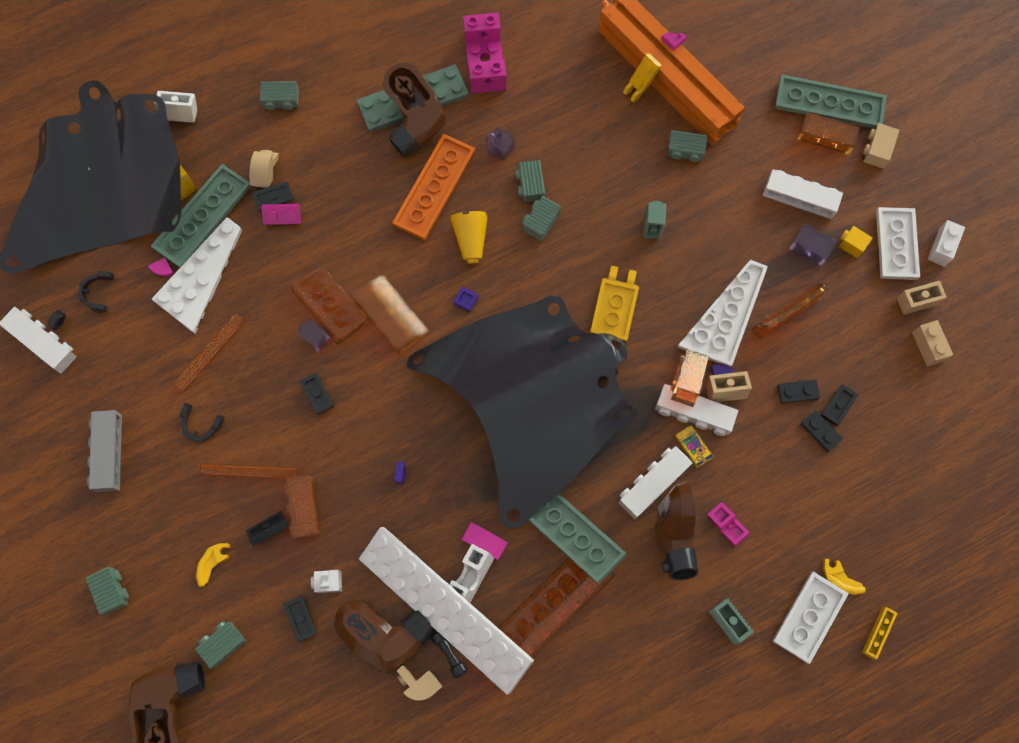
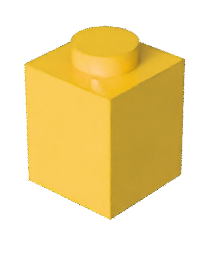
[839,226,872,259]

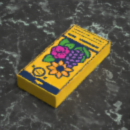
[675,425,714,468]

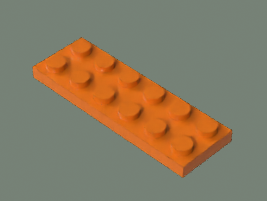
[392,134,476,241]

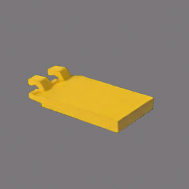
[590,265,639,342]

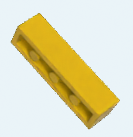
[862,607,898,659]

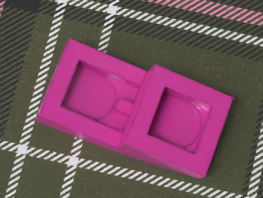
[707,502,750,547]
[461,522,508,560]

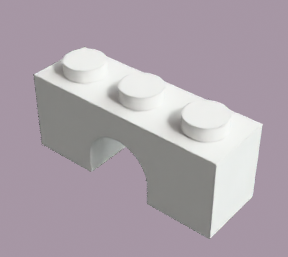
[449,544,494,603]

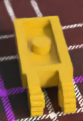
[623,53,662,103]

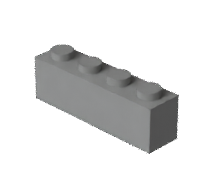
[87,410,122,493]

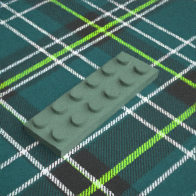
[357,64,469,133]
[774,74,887,129]
[151,164,252,268]
[517,494,627,585]

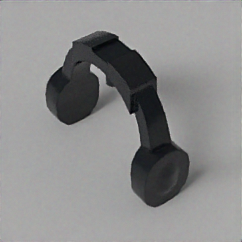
[78,271,114,312]
[180,403,224,442]

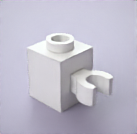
[311,570,342,594]

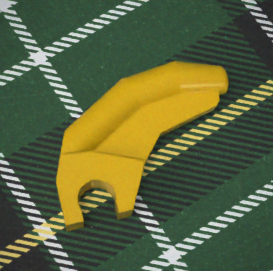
[196,543,230,587]
[823,559,866,595]

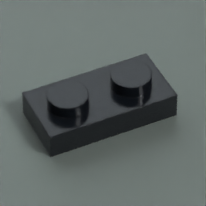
[252,181,294,211]
[299,372,335,416]
[777,379,820,404]
[821,384,859,427]
[800,410,843,452]
[246,510,289,546]
[283,596,318,642]

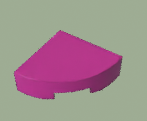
[661,32,687,51]
[148,258,174,277]

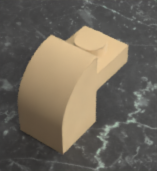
[249,150,278,188]
[397,665,443,700]

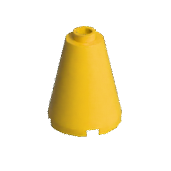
[451,211,488,264]

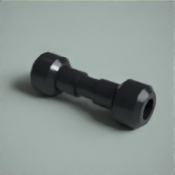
[431,631,468,679]

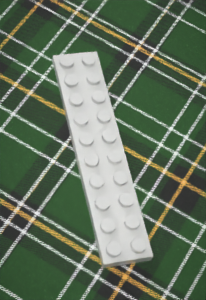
[359,527,534,695]

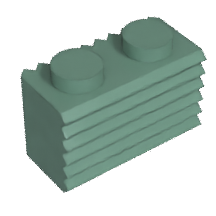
[259,81,299,110]
[667,129,707,162]
[515,160,545,202]
[522,196,561,241]
[642,201,667,239]
[86,567,129,616]
[709,599,753,645]
[195,621,247,669]

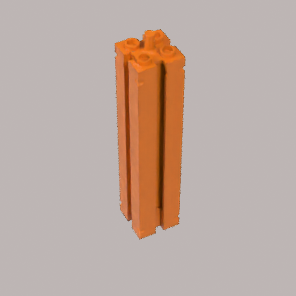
[598,0,745,146]

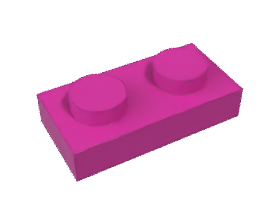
[261,204,301,225]

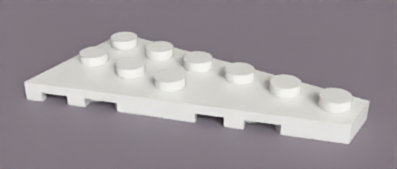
[152,217,242,334]
[677,260,768,367]

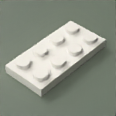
[876,207,920,280]
[772,571,849,664]

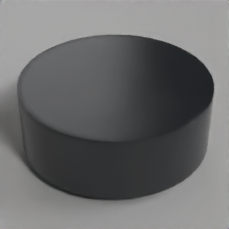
[47,310,66,329]

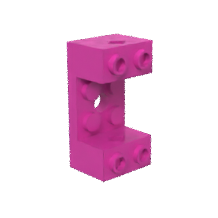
[463,13,506,94]

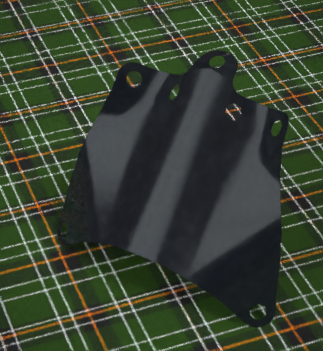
[0,80,182,273]
[407,295,638,529]

